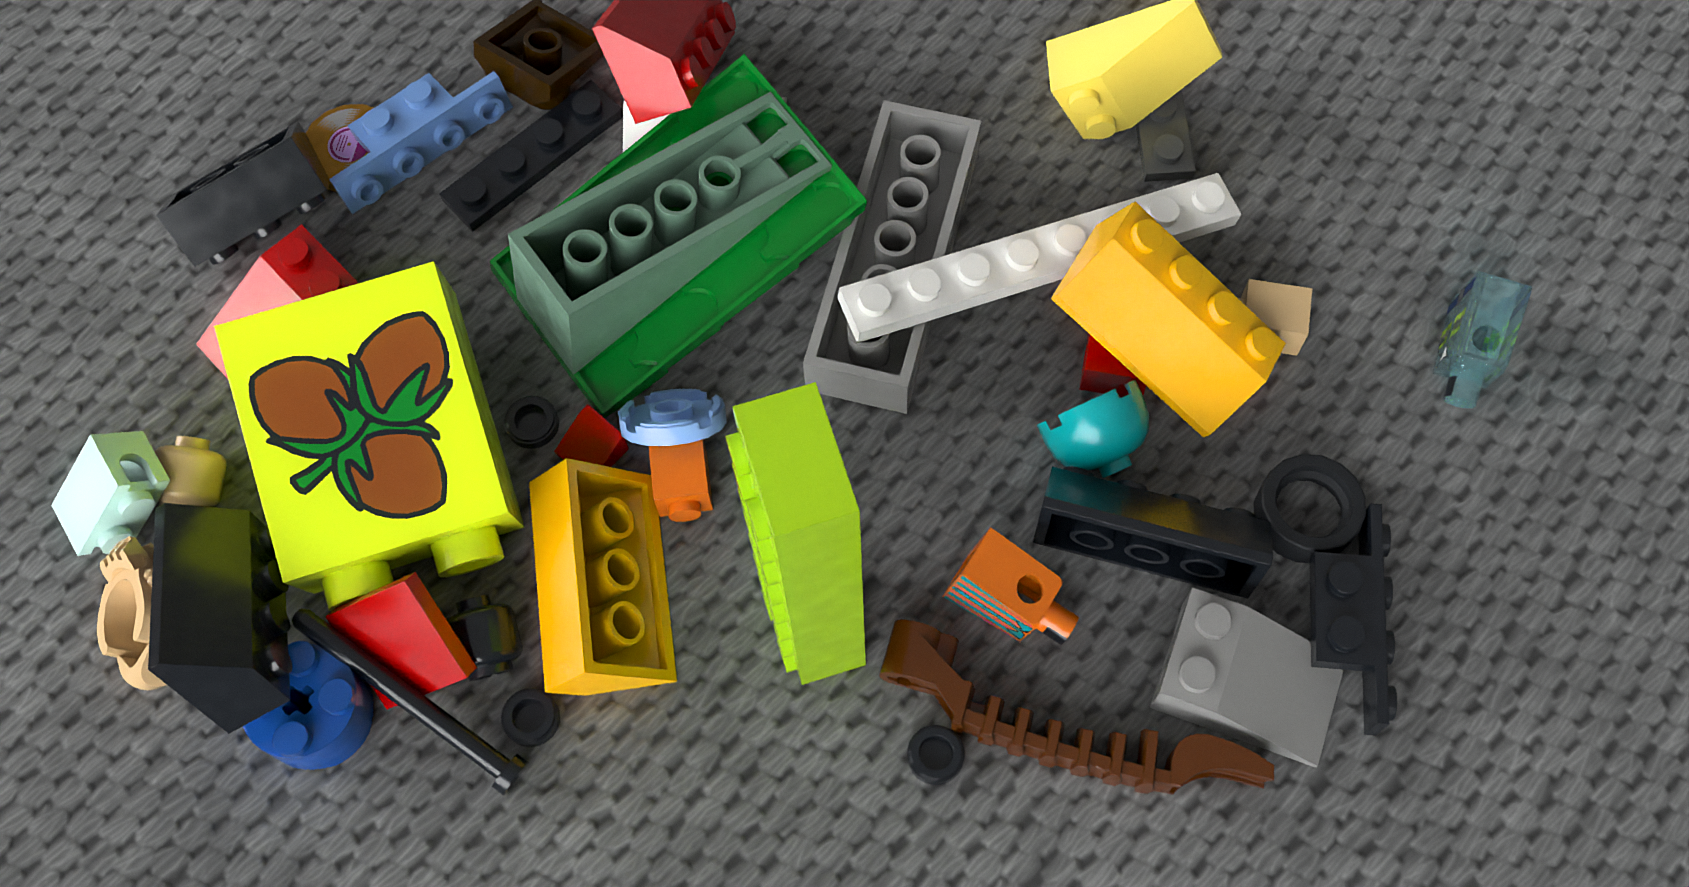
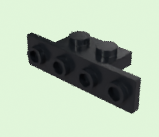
[1310,503,1397,736]

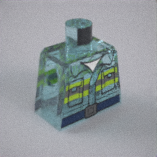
[1432,271,1532,408]

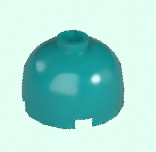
[1037,380,1149,478]

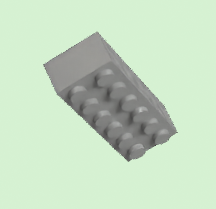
[803,100,982,414]

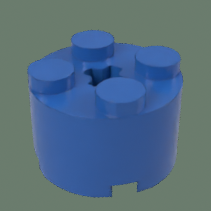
[243,641,374,770]

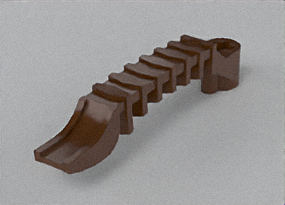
[879,619,1275,795]

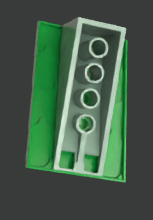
[489,54,867,418]

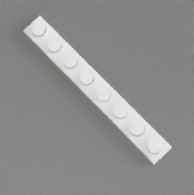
[838,173,1241,343]

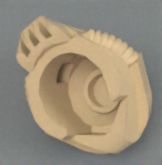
[97,536,167,690]

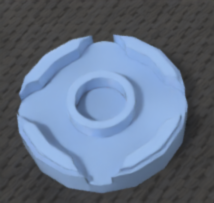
[618,389,727,446]

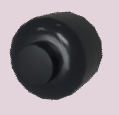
[446,595,523,682]

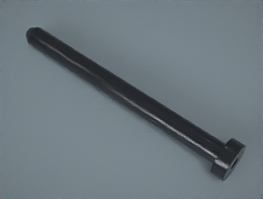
[291,608,529,796]

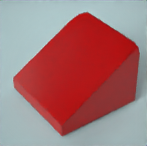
[554,404,629,467]

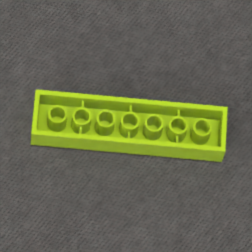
[725,382,866,685]

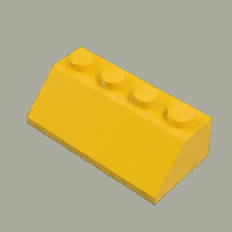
[1051,201,1286,438]
[529,458,677,696]

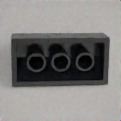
[1033,466,1273,599]
[148,503,292,734]

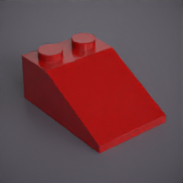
[196,224,358,379]

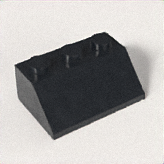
[156,122,330,267]

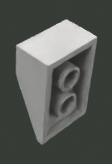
[1150,587,1343,768]

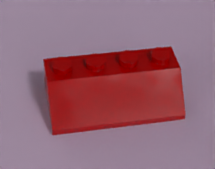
[592,0,736,124]

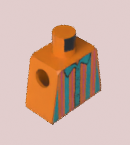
[942,527,1079,645]

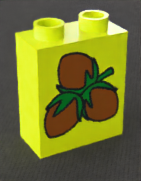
[214,261,524,611]

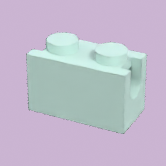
[52,431,170,556]

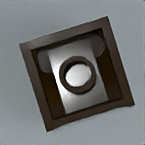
[473,0,604,110]

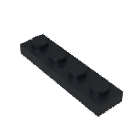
[439,80,623,232]

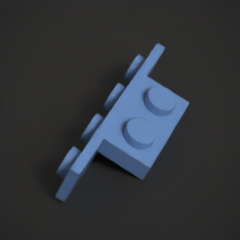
[329,71,513,214]

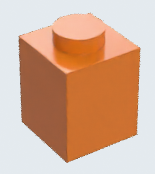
[648,439,713,522]

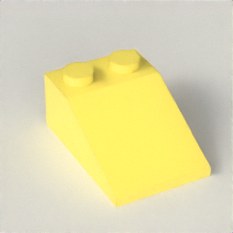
[1046,0,1222,139]

